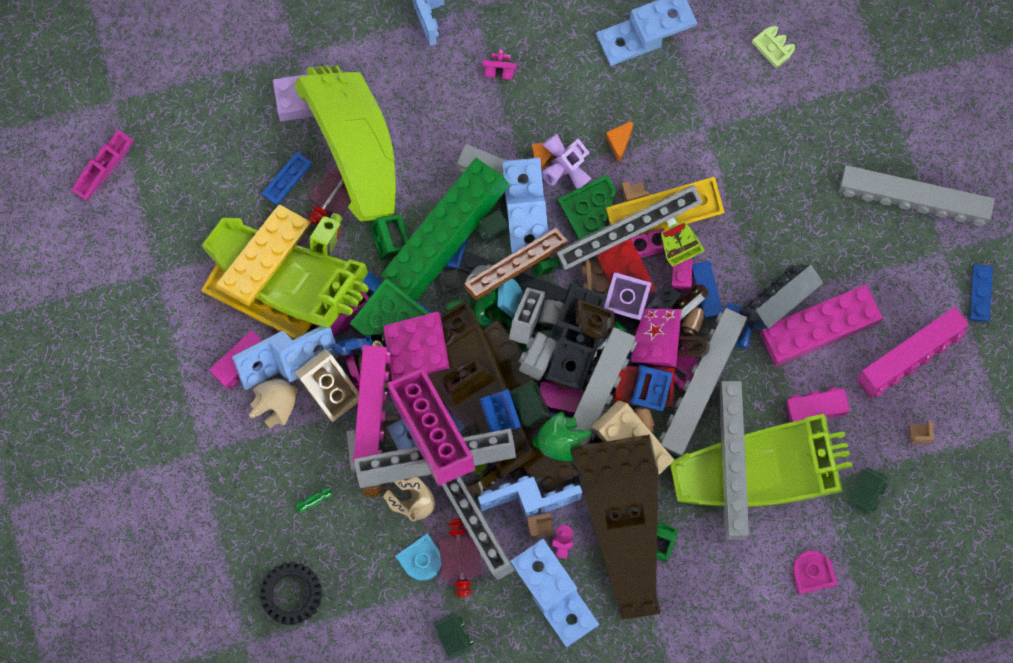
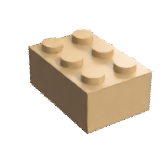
[294,349,359,422]

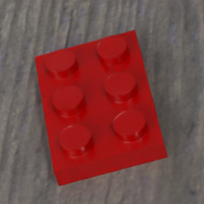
[597,238,655,292]
[615,366,675,407]

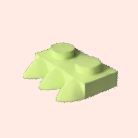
[752,26,795,69]

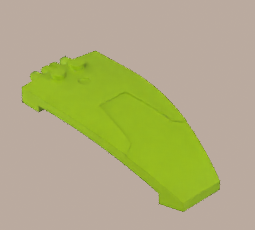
[294,65,396,221]
[202,218,369,329]
[670,414,852,507]

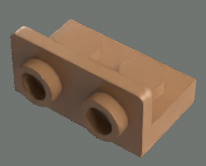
[582,258,610,296]

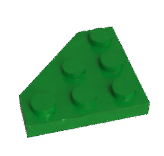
[557,175,616,240]
[349,278,430,336]

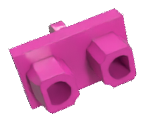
[483,48,517,79]
[552,525,573,559]

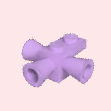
[541,133,591,189]

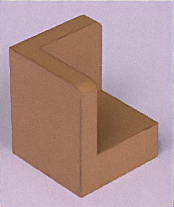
[621,181,649,202]
[909,421,934,445]
[527,513,553,540]

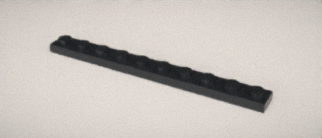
[459,252,641,336]

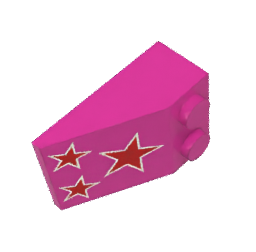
[631,309,682,367]

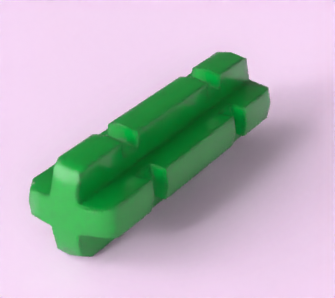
[295,487,333,513]

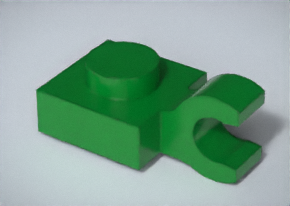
[533,256,563,277]

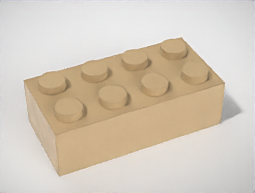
[590,401,674,474]

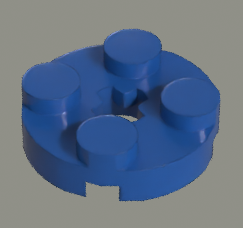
[333,335,372,355]

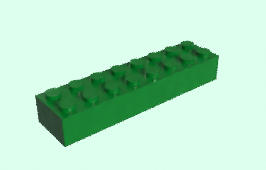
[381,157,510,302]

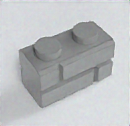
[518,332,557,380]

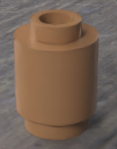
[680,307,704,336]
[634,406,655,433]

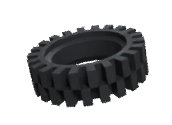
[259,562,322,625]

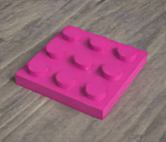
[383,312,449,381]

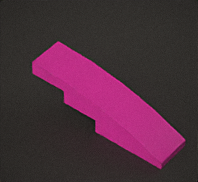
[71,129,135,200]

